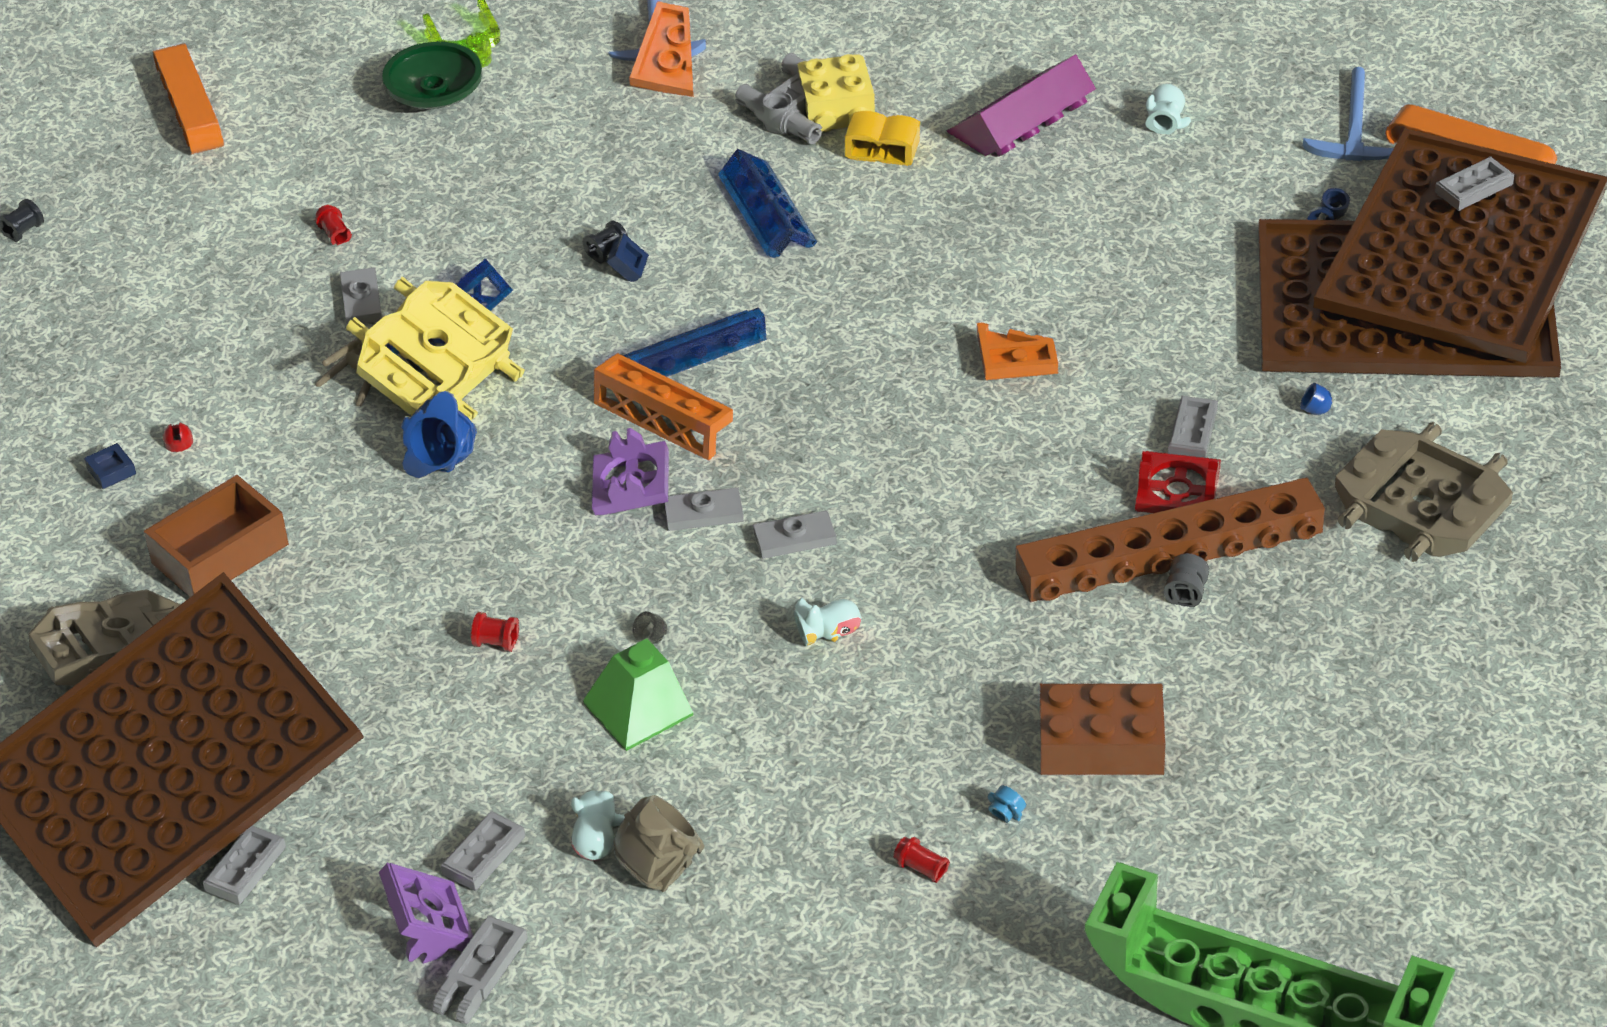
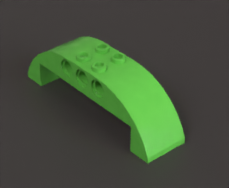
[1085,862,1455,1027]

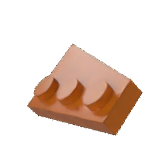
[629,1,694,97]

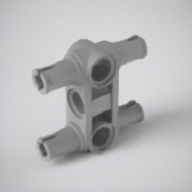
[735,53,822,144]

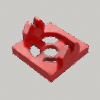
[1135,451,1221,513]

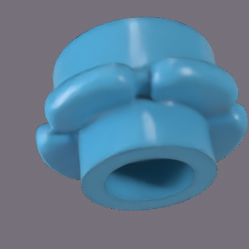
[988,785,1027,823]

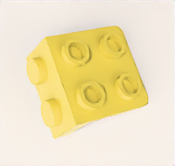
[798,54,875,132]

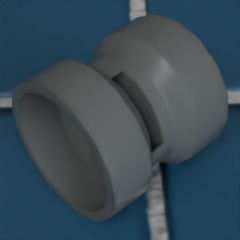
[1164,553,1210,608]

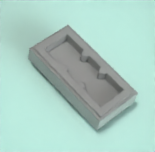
[1435,157,1514,211]
[340,267,382,324]
[1168,396,1218,458]
[664,488,744,531]
[753,510,837,559]
[441,811,525,891]
[203,825,286,905]

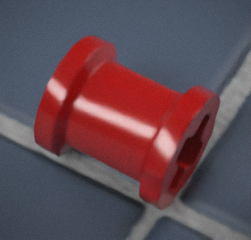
[471,612,519,652]

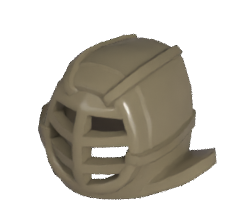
[613,795,705,892]

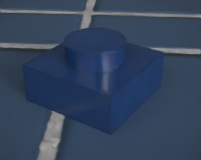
[606,233,649,282]
[84,443,136,489]

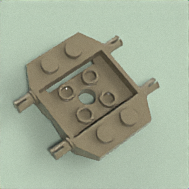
[1335,422,1513,562]
[28,589,181,686]

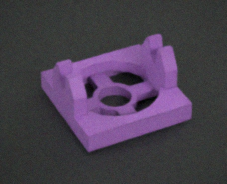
[592,428,669,515]
[379,863,473,964]

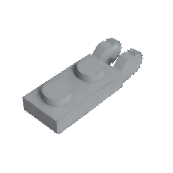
[432,915,528,1025]

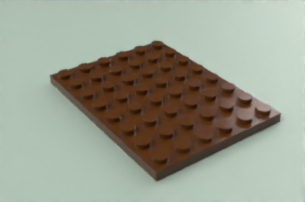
[1313,128,1607,363]
[1258,219,1561,377]
[0,572,364,948]

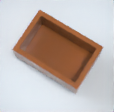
[144,475,289,597]
[1040,684,1166,775]

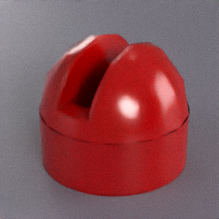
[163,422,193,452]

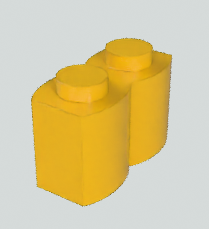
[845,111,920,166]

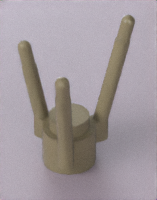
[315,338,371,406]

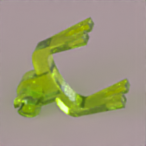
[423,0,501,68]

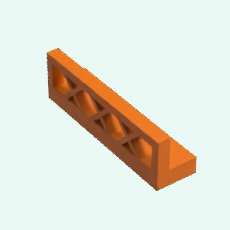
[594,353,733,461]

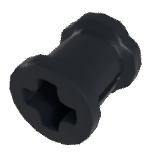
[0,199,44,242]
[582,220,628,264]

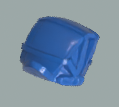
[401,391,477,478]

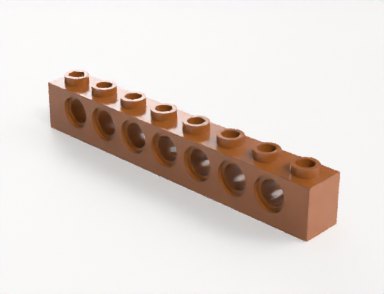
[1016,477,1325,602]

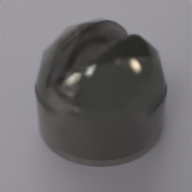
[633,611,668,644]

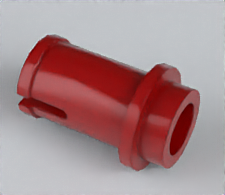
[315,205,352,245]
[893,837,950,883]

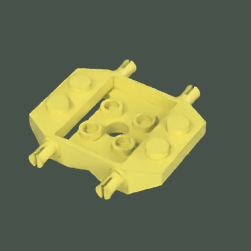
[346,277,525,420]

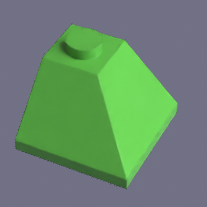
[583,638,693,751]

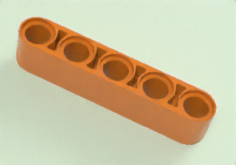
[153,43,224,155]
[1385,104,1557,164]

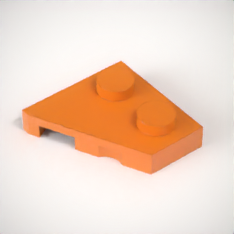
[977,323,1058,380]

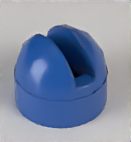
[1300,383,1332,415]

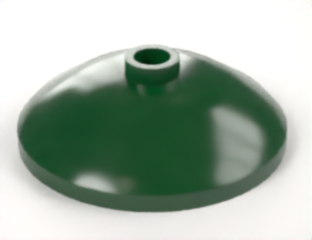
[382,41,483,109]

